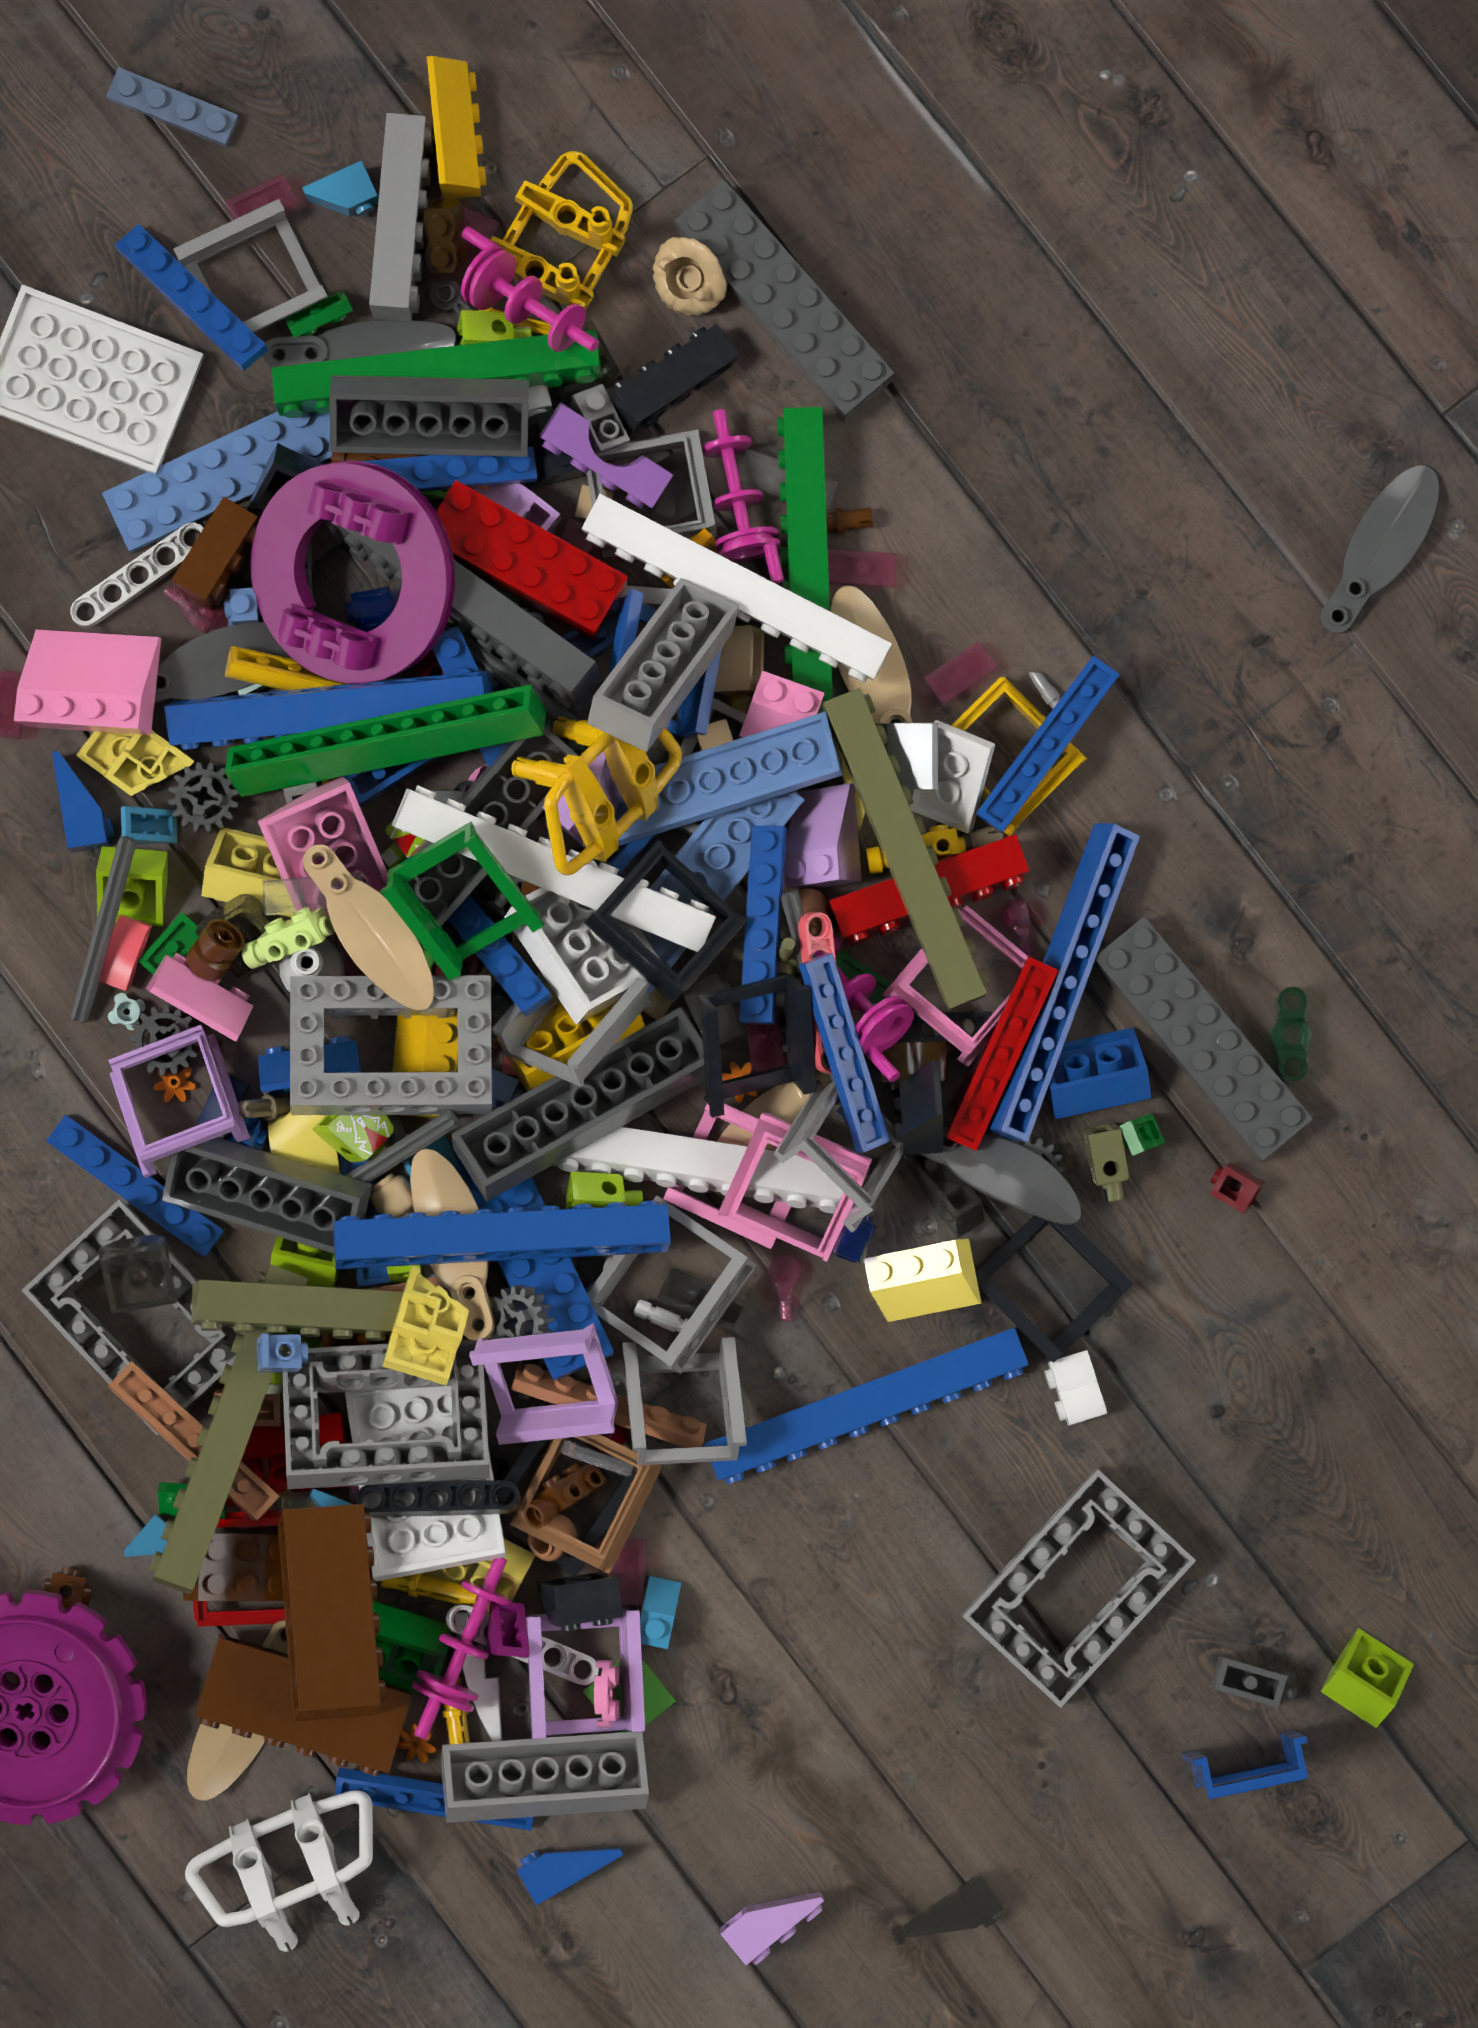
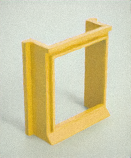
[951,676,1087,837]

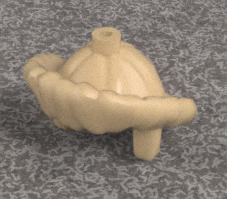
[653,237,727,316]

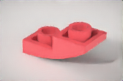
[99,915,152,991]

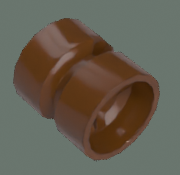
[186,919,245,981]

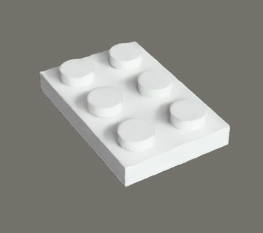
[910,720,995,834]

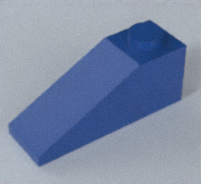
[52,751,114,852]
[516,1847,624,1906]

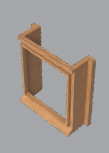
[510,1434,663,1574]

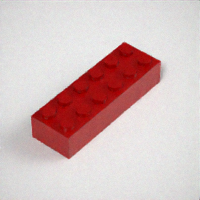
[436,480,628,641]
[828,834,1030,947]

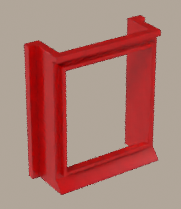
[193,1510,285,1627]

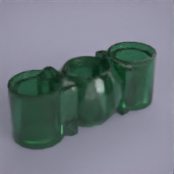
[1270,986,1312,1084]

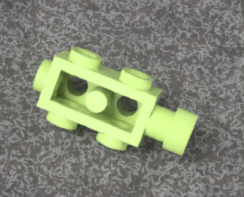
[242,906,335,969]

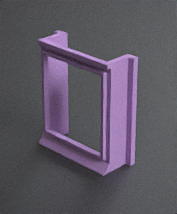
[108,1025,250,1178]
[469,1323,619,1445]
[526,1609,645,1739]

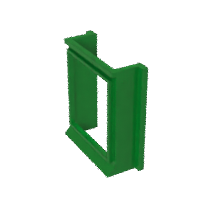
[381,821,544,981]

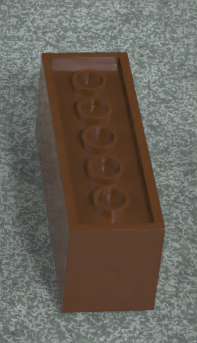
[277,1504,386,1722]
[195,1634,412,1776]

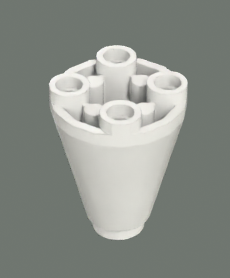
[279,939,345,992]

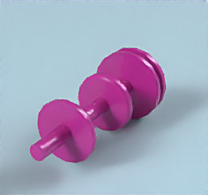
[461,226,599,352]
[702,409,784,584]
[799,935,914,1082]
[411,1558,512,1739]

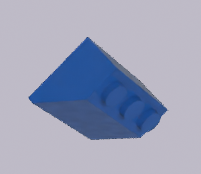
[1047,1028,1151,1119]
[258,1036,363,1096]

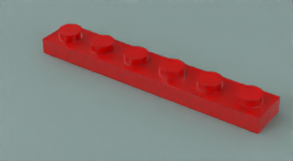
[946,956,1058,1151]

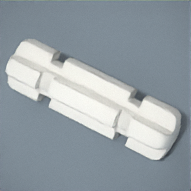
[634,1300,689,1333]

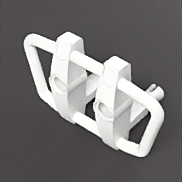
[185,1790,373,1952]

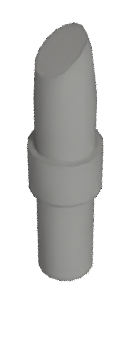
[1029,672,1060,710]

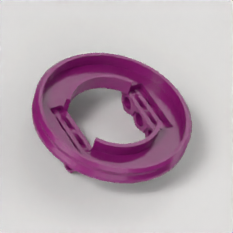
[251,461,455,684]

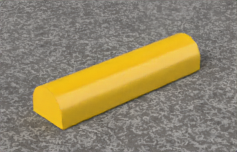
[225,646,353,690]

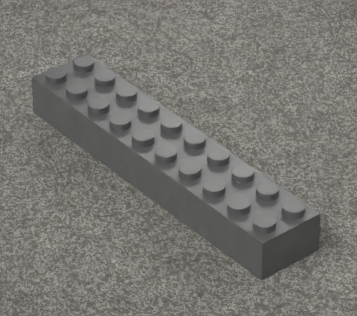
[321,520,603,712]

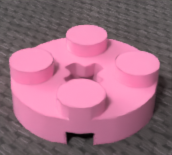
[594,1660,621,1728]

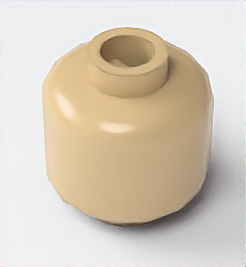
[369,1173,414,1218]

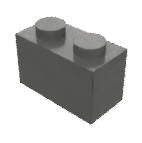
[1210,1656,1288,1708]

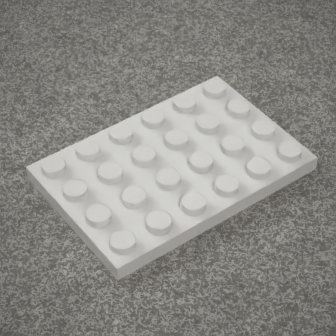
[0,285,205,474]
[345,1386,507,1581]

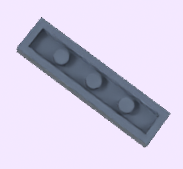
[106,67,239,148]

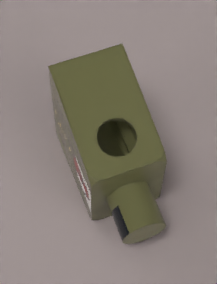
[1082,1122,1129,1202]

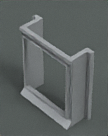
[173,199,328,333]
[587,429,718,559]
[491,972,653,1087]
[774,1081,903,1232]
[622,1337,747,1465]

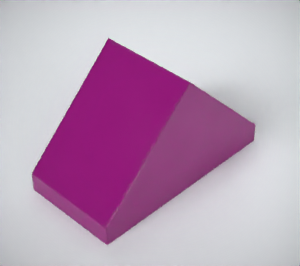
[486,1601,530,1658]

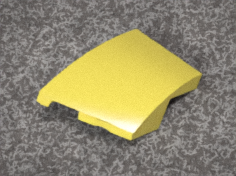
[76,730,194,796]
[268,1111,341,1175]
[382,1266,469,1385]

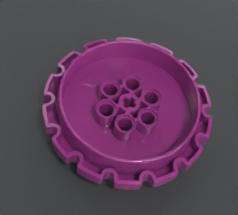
[0,1590,147,1825]

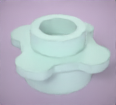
[108,993,146,1030]

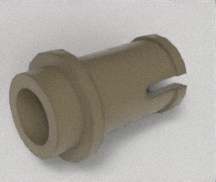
[960,826,1004,852]
[278,1488,317,1512]

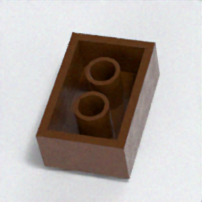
[172,497,259,611]
[183,1533,284,1601]

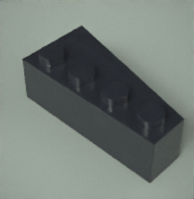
[610,324,740,442]

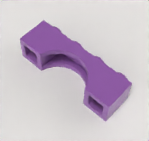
[539,402,673,509]

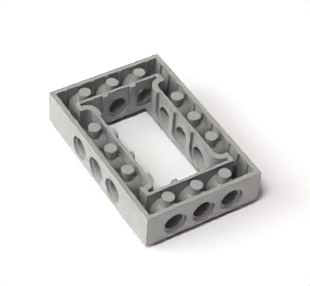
[290,975,492,1115]
[21,1199,244,1436]
[282,1340,489,1489]
[961,1469,1196,1708]

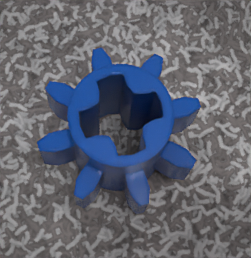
[225,1117,269,1151]

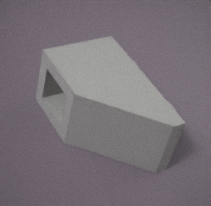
[569,384,630,453]

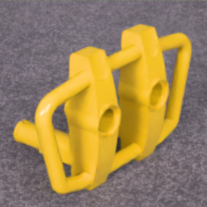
[479,151,633,335]
[511,716,682,876]

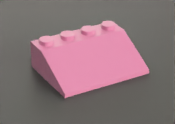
[14,630,161,735]
[258,776,388,916]

